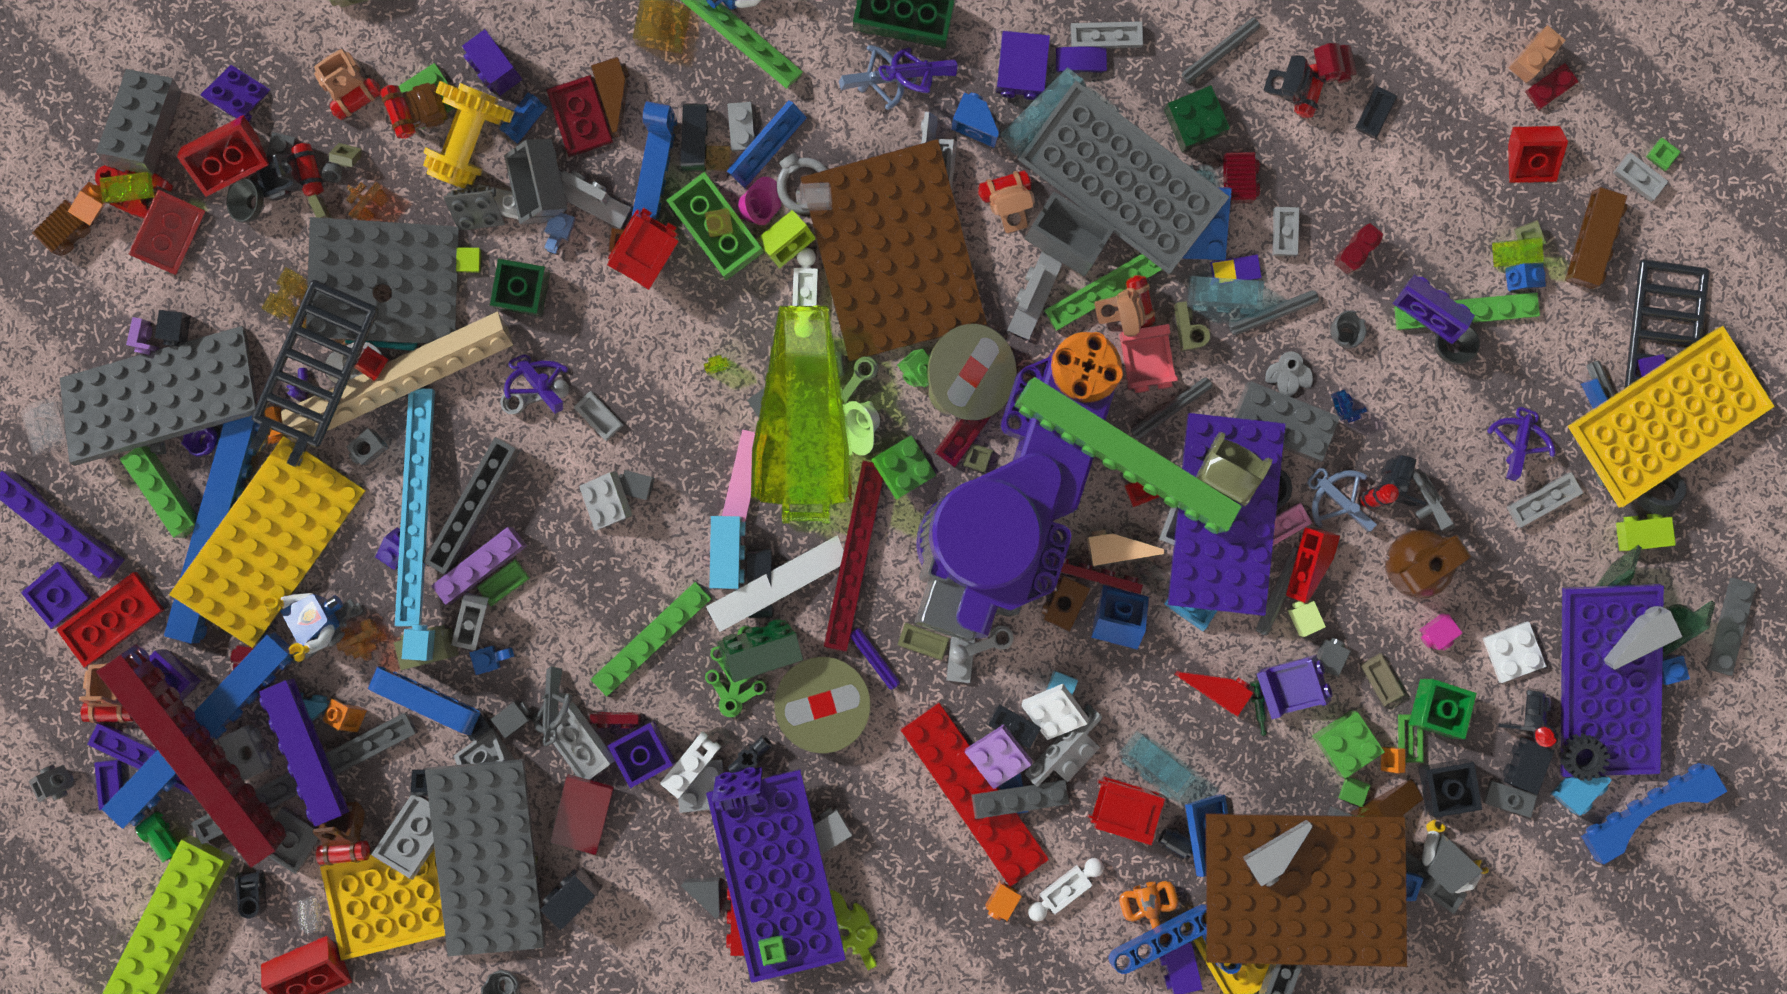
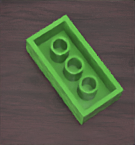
[666,172,764,281]

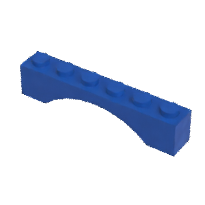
[1581,763,1727,864]

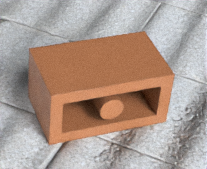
[1508,25,1566,83]

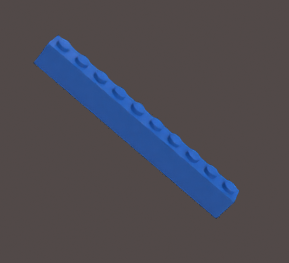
[164,415,260,644]
[101,632,296,829]

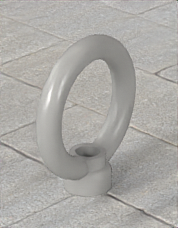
[777,153,828,215]

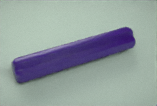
[850,628,900,690]

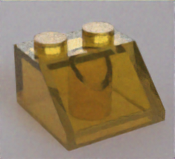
[632,0,691,54]

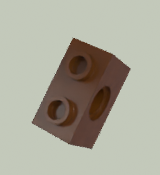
[1040,576,1090,632]

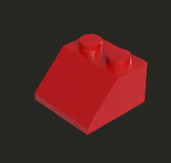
[1508,126,1568,183]

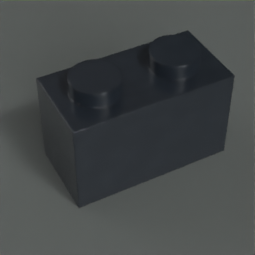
[1503,737,1555,795]

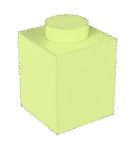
[1288,600,1326,637]

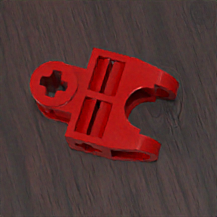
[95,165,174,218]

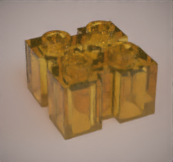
[261,267,307,328]

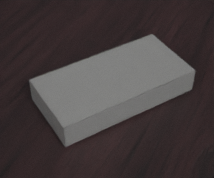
[574,391,624,441]

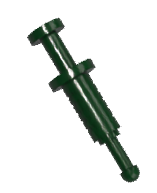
[1250,680,1267,736]

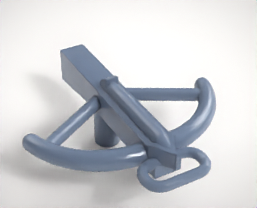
[839,45,916,110]
[1307,468,1377,532]

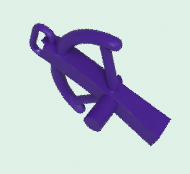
[878,47,958,93]
[504,354,568,414]
[1487,407,1556,482]

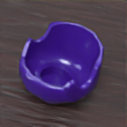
[181,426,218,457]

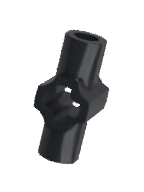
[728,735,773,773]

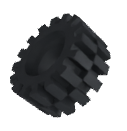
[1559,733,1610,781]

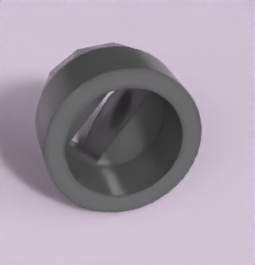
[321,163,342,183]

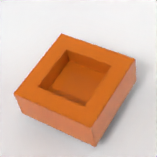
[1381,747,1405,773]

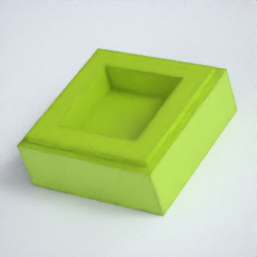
[456,248,481,272]

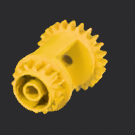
[423,81,514,189]

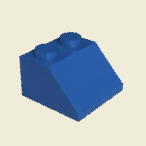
[951,92,999,148]
[1091,585,1149,650]

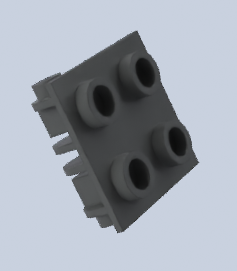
[444,185,505,230]

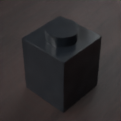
[155,310,191,347]

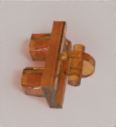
[346,182,389,221]
[336,619,387,662]

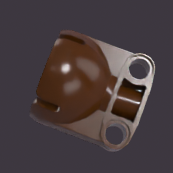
[1385,530,1472,598]

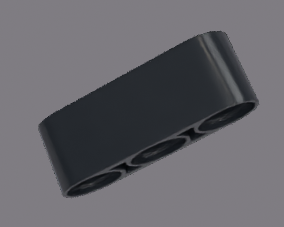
[681,103,709,172]
[747,549,773,619]

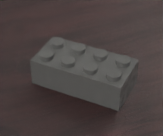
[96,69,181,175]
[1232,381,1340,462]

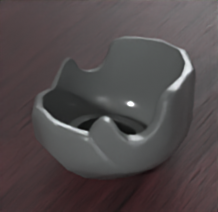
[1330,310,1367,349]
[481,969,521,994]

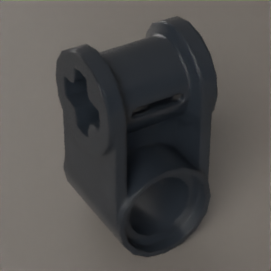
[235,870,267,919]

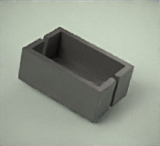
[504,139,568,224]
[1024,192,1114,277]

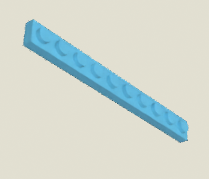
[395,389,435,627]

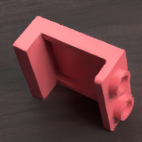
[1119,324,1178,393]

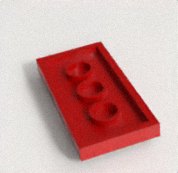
[56,572,164,668]

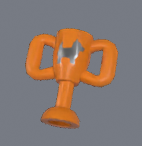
[1119,881,1179,944]

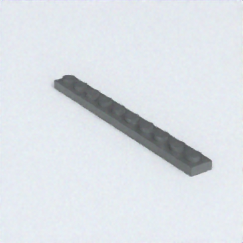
[191,712,418,844]

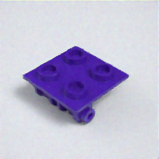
[200,65,270,122]
[712,767,764,811]

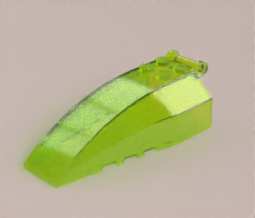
[751,306,853,524]

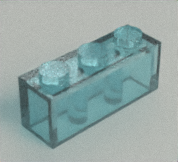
[1187,276,1264,315]
[1119,731,1196,800]

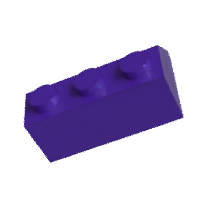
[1392,274,1475,344]

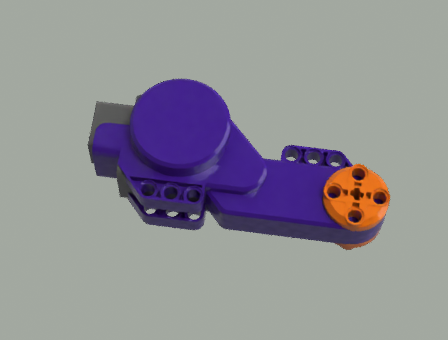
[914,332,1123,642]

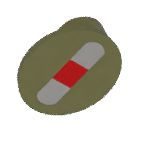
[927,324,1016,420]
[774,657,870,753]

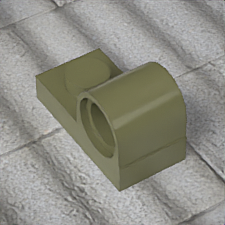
[1174,301,1210,352]

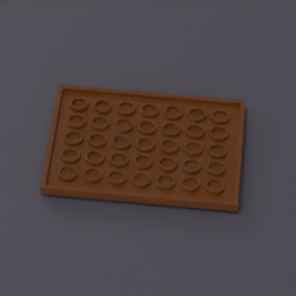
[800,139,987,361]
[1205,813,1407,967]

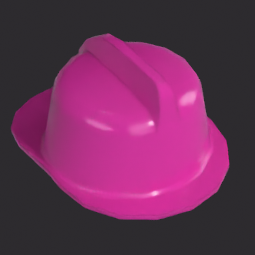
[738,176,781,225]

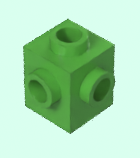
[897,349,930,387]

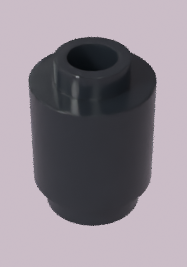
[1158,827,1193,860]

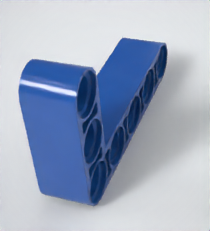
[632,101,677,220]
[1108,904,1242,974]

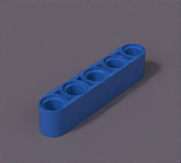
[368,666,481,735]

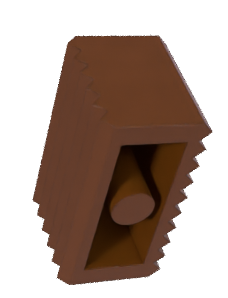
[32,200,94,256]

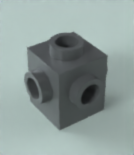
[29,764,74,803]

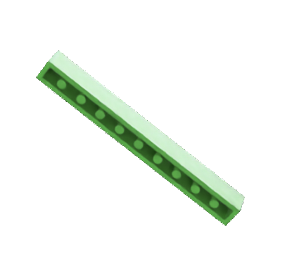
[1014,377,1241,534]

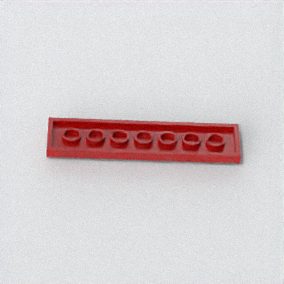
[900,702,1049,887]

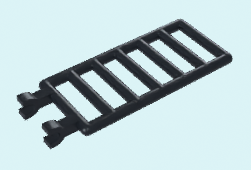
[1624,259,1710,389]
[249,280,379,467]

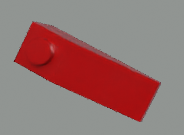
[1286,527,1340,603]
[1174,671,1253,717]

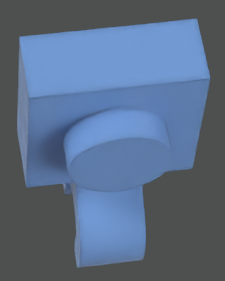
[544,213,576,254]

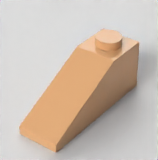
[1086,530,1164,566]

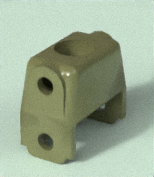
[1196,432,1273,507]

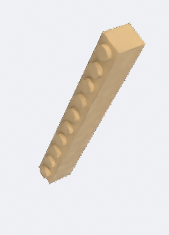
[281,312,513,444]

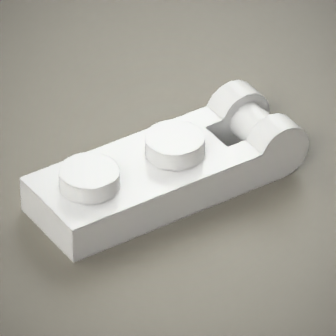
[660,731,721,799]

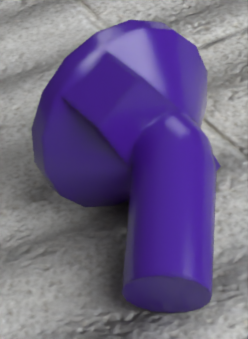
[286,368,309,402]

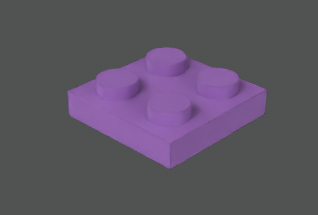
[965,724,1033,789]

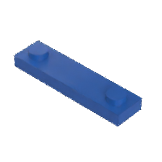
[727,100,807,188]

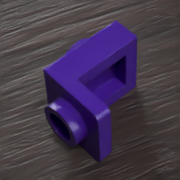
[375,527,400,570]

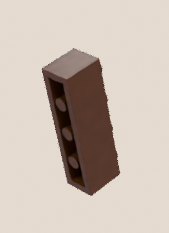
[1565,187,1628,289]

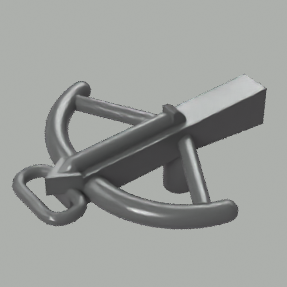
[1412,468,1455,534]
[532,666,572,746]

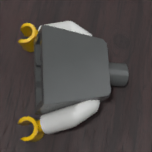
[1421,819,1489,896]

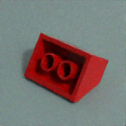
[177,115,269,197]
[261,936,352,994]

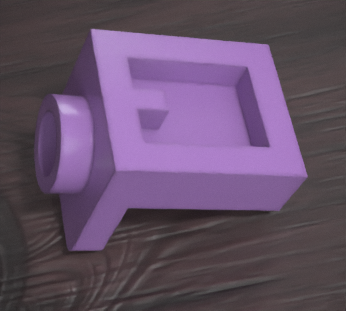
[126,317,159,355]

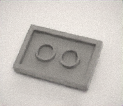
[542,702,615,780]
[371,796,434,880]

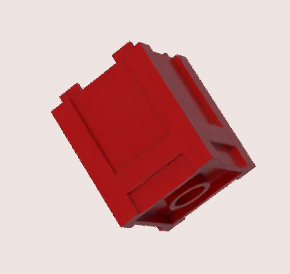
[607,207,679,290]
[1087,776,1165,845]

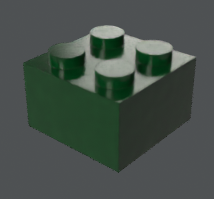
[1164,85,1230,152]
[490,258,551,317]

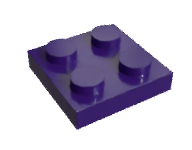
[21,562,91,629]

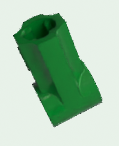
[135,811,179,863]

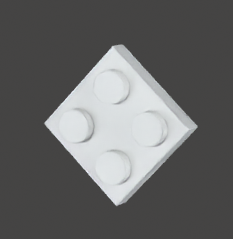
[1483,622,1546,683]
[1022,684,1089,740]

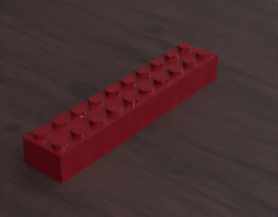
[96,644,287,867]

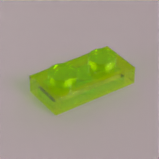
[99,172,154,204]
[1492,237,1544,267]

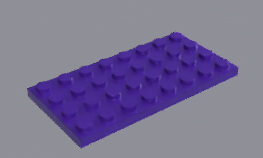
[1167,413,1286,616]
[1560,584,1664,777]
[706,769,846,983]

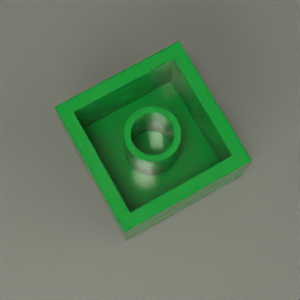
[1409,679,1477,739]

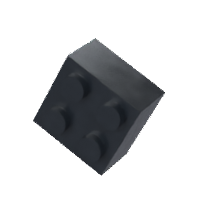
[1418,759,1482,818]
[540,867,602,931]

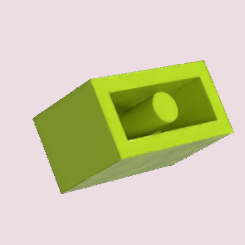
[756,210,816,269]
[1616,514,1676,551]

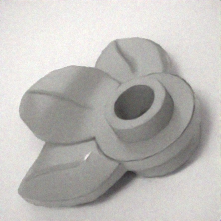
[1265,351,1313,397]

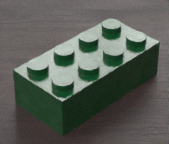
[853,0,955,49]

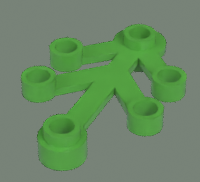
[705,626,766,717]

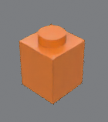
[68,182,111,225]
[986,880,1022,921]

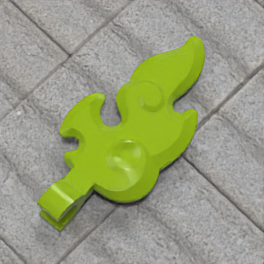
[830,890,878,970]

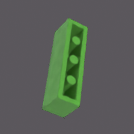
[120,446,197,538]

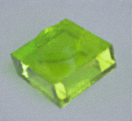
[703,355,731,375]

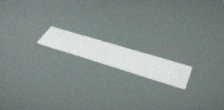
[706,535,844,632]

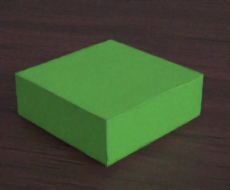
[1646,138,1681,171]
[1338,777,1370,807]
[758,935,788,966]

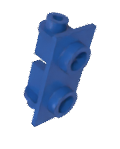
[499,92,547,144]

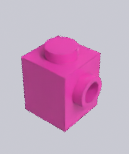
[1419,613,1462,651]

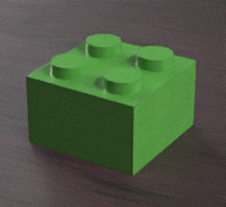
[1312,710,1384,779]

